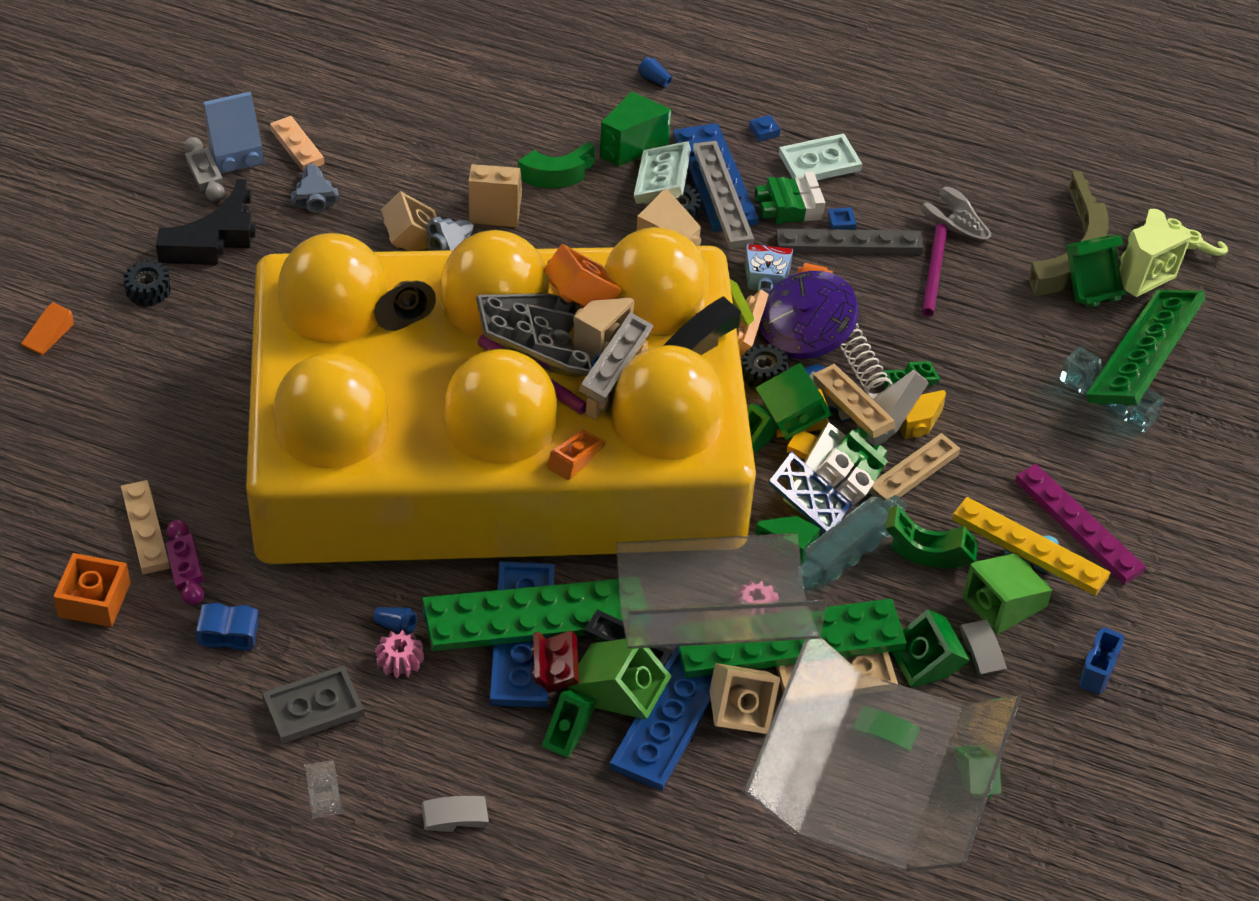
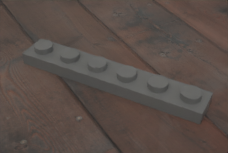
[776,229,923,255]

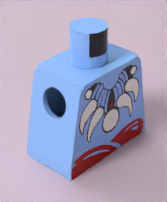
[745,244,793,293]

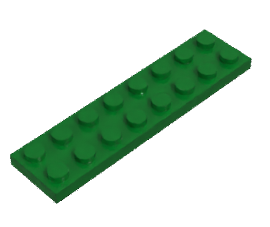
[1086,290,1205,406]
[421,577,652,651]
[674,599,907,678]

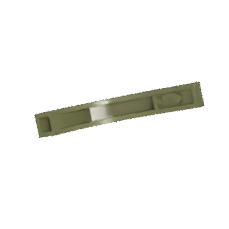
[1028,171,1109,296]

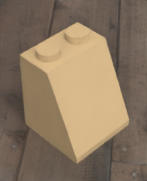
[469,164,522,227]
[637,189,701,246]

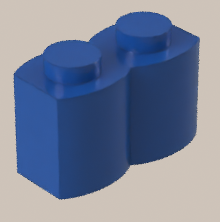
[196,603,259,650]
[1079,627,1124,695]

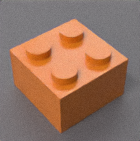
[544,244,621,309]
[53,553,131,627]

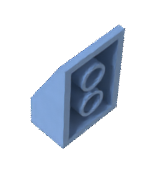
[203,92,264,174]

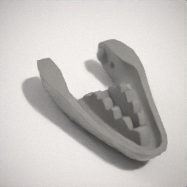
[921,187,991,241]

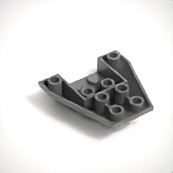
[476,293,592,377]

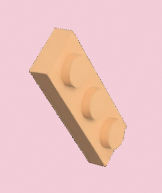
[270,116,324,171]
[737,289,769,358]

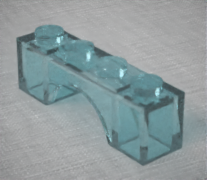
[1060,346,1165,433]

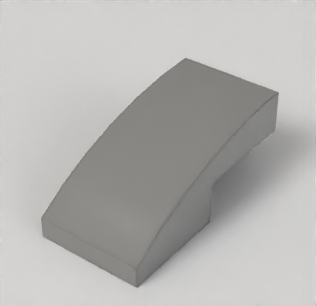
[959,620,1007,677]
[421,796,489,832]

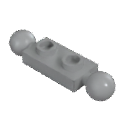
[184,137,225,202]

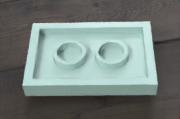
[779,134,862,180]

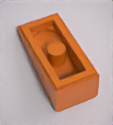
[21,302,74,356]
[547,429,605,480]

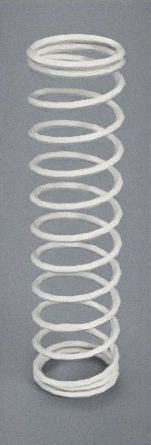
[840,324,892,399]

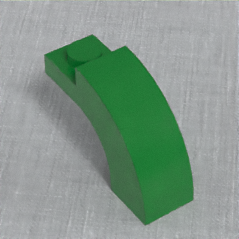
[518,142,595,188]

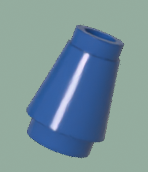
[638,57,673,88]
[373,607,417,634]

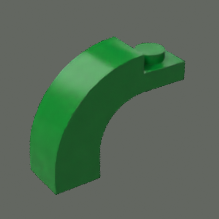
[885,505,979,568]

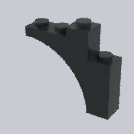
[156,179,257,265]

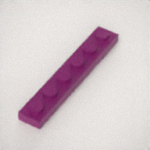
[1015,464,1146,585]

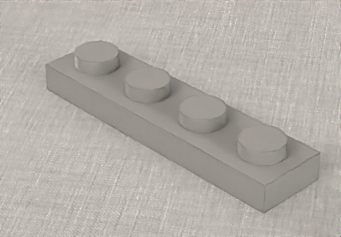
[579,312,654,404]

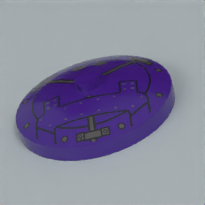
[759,271,859,359]

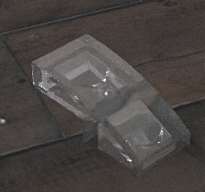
[304,760,342,818]

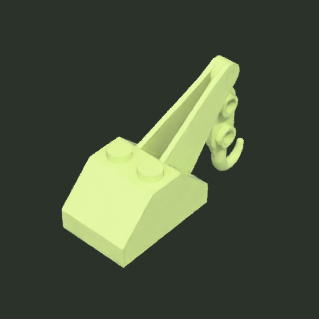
[1120,209,1228,297]

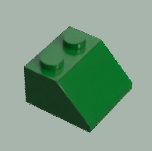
[891,609,970,688]

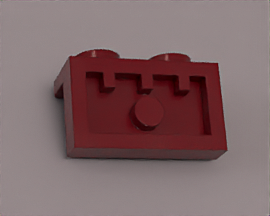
[531,631,579,693]

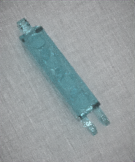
[796,495,907,592]

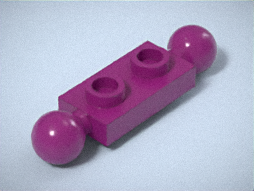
[166,520,205,605]

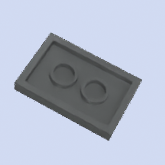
[262,665,365,744]

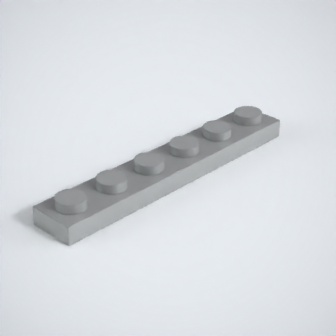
[693,141,754,249]

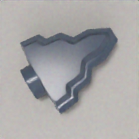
[291,163,340,213]
[426,216,474,251]

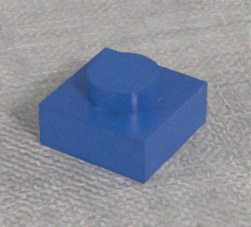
[749,115,780,142]
[827,207,856,230]

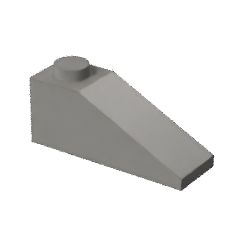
[856,370,928,446]

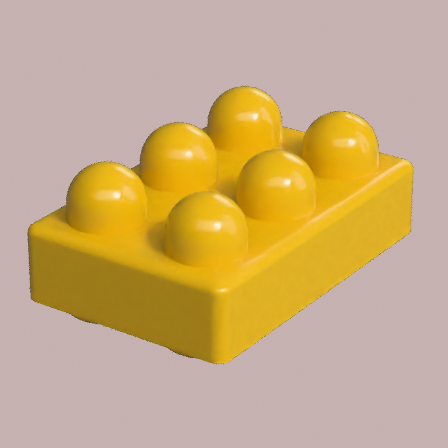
[246,227,756,564]

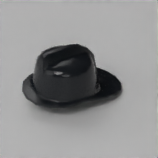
[375,280,436,331]

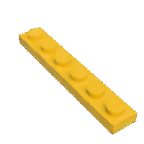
[952,497,1110,596]

